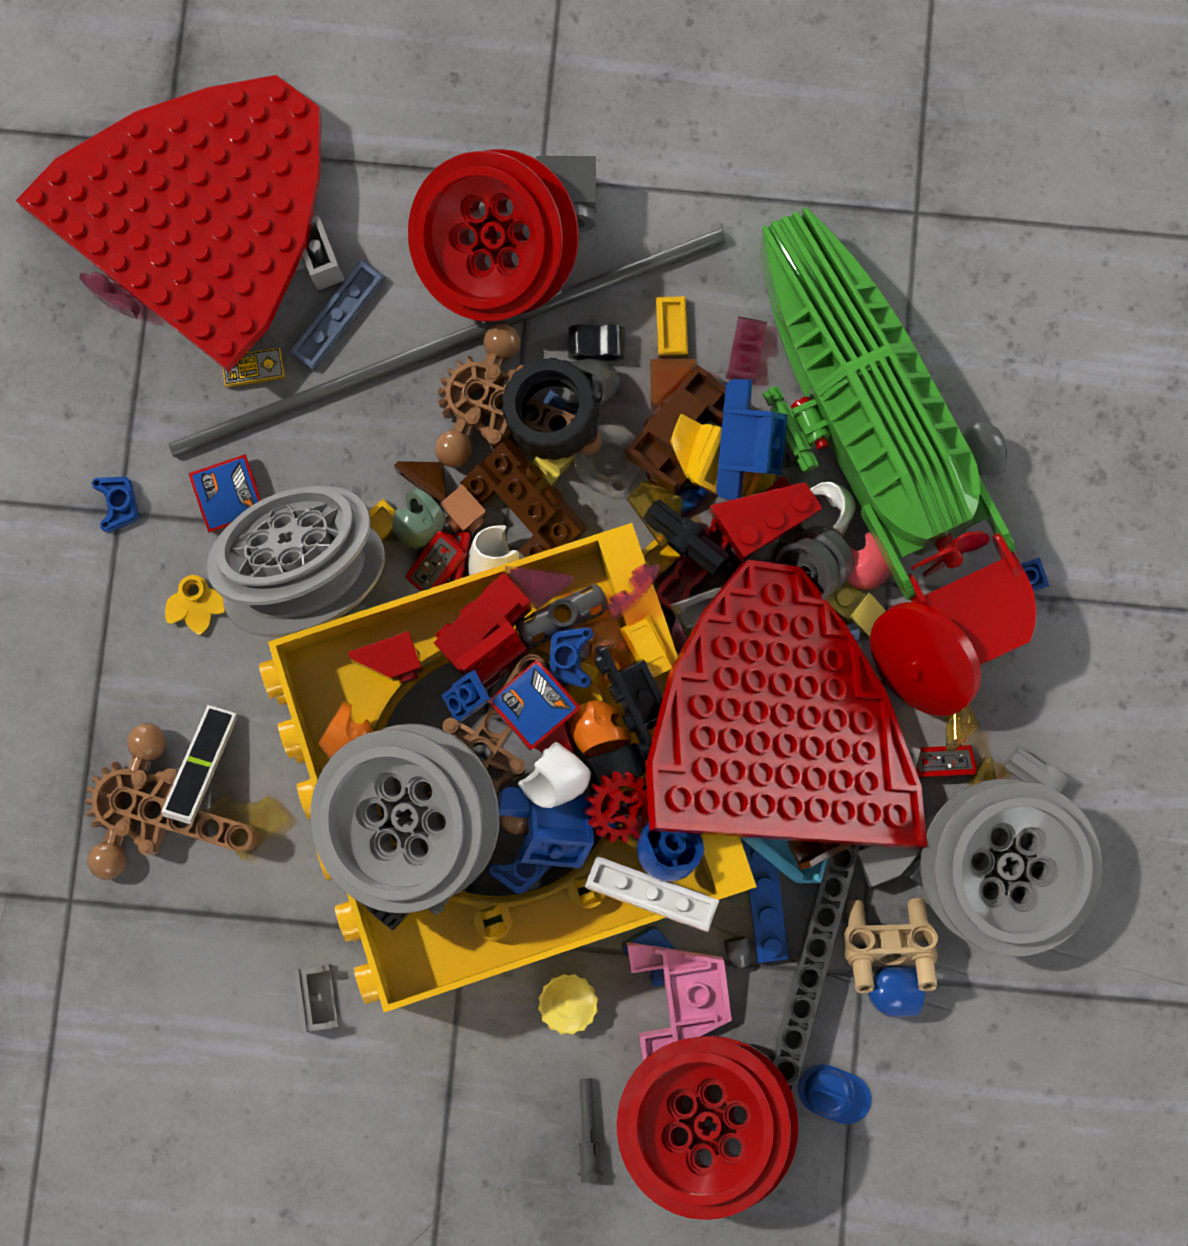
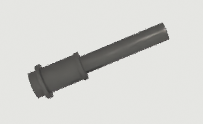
[578,1078,603,1182]

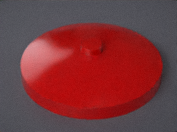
[870,602,981,716]

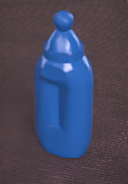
[663,486,709,516]

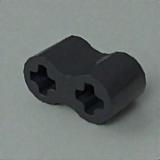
[568,324,625,361]
[582,742,646,794]

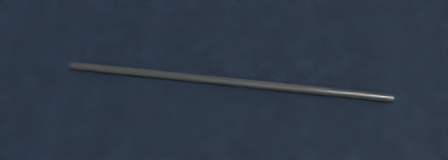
[168,228,725,457]

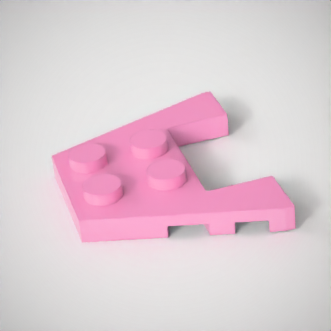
[626,942,732,1061]

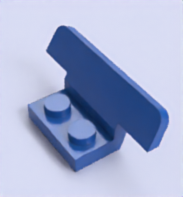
[716,379,788,500]
[498,787,619,868]

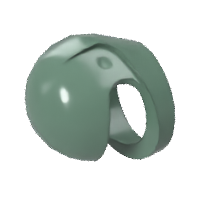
[392,488,446,549]

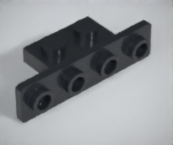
[593,645,663,762]

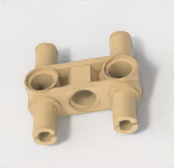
[844,898,938,994]

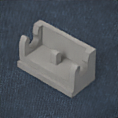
[292,964,339,1033]

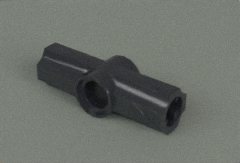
[642,499,730,577]

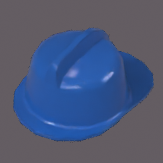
[798,1064,872,1125]

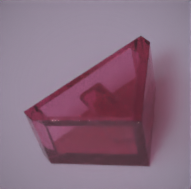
[505,566,574,610]

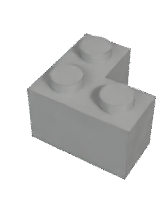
[296,215,345,291]

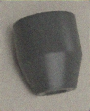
[724,936,751,968]

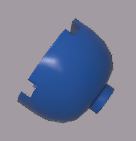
[636,822,705,882]

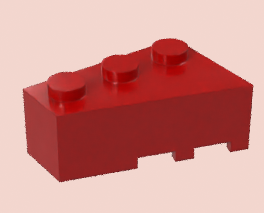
[709,482,822,562]
[433,572,532,675]

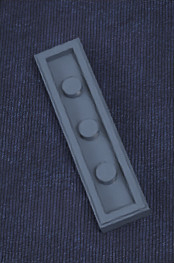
[289,260,385,372]

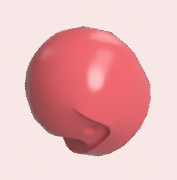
[847,532,892,591]

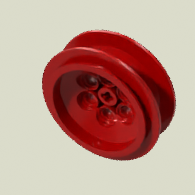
[408,149,579,321]
[616,1036,799,1220]

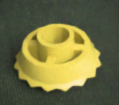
[538,973,598,1035]

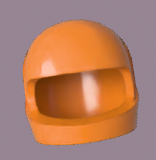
[569,700,631,757]
[318,702,374,759]

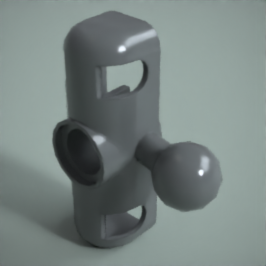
[515,584,608,662]

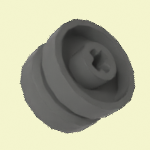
[775,526,854,600]

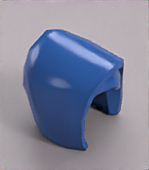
[868,966,925,1018]

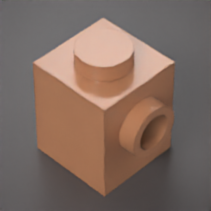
[440,484,487,534]

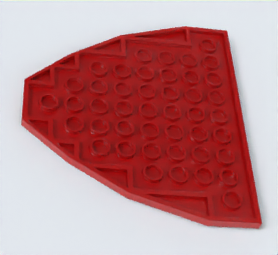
[15,75,322,373]
[646,560,927,849]

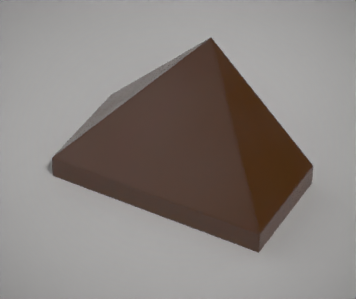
[394,461,447,504]

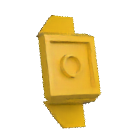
[670,414,776,501]

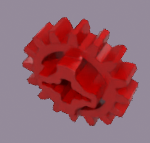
[584,771,649,843]

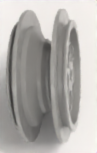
[206,486,385,637]
[311,724,499,913]
[920,778,1102,956]

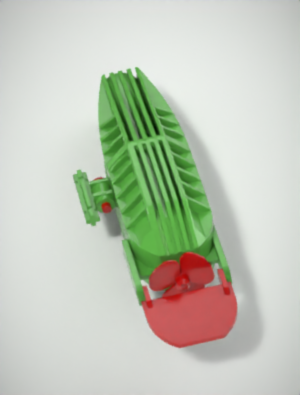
[760,207,1036,666]

